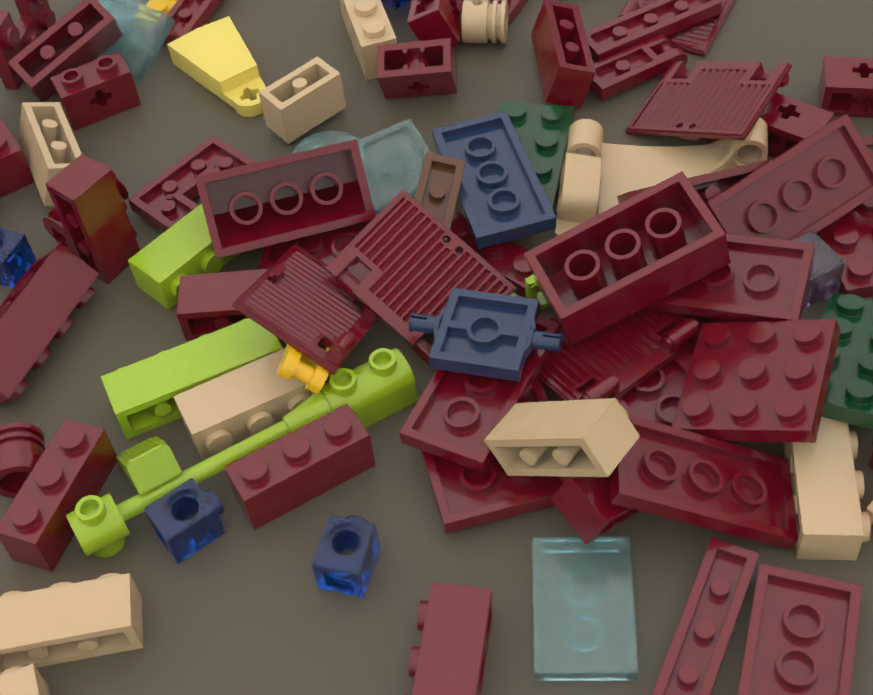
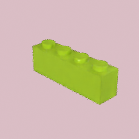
[128,203,240,310]
[100,318,283,440]

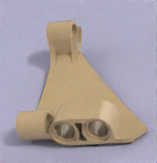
[554,117,768,237]

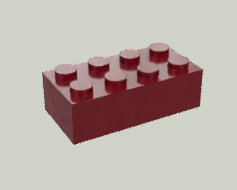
[524,171,731,345]

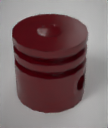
[0,422,45,498]

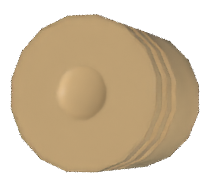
[461,0,508,44]

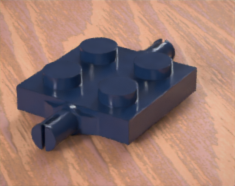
[409,288,563,382]

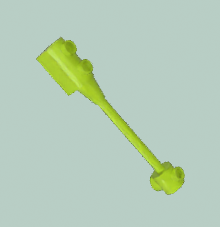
[66,348,418,558]

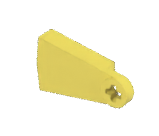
[167,16,266,117]

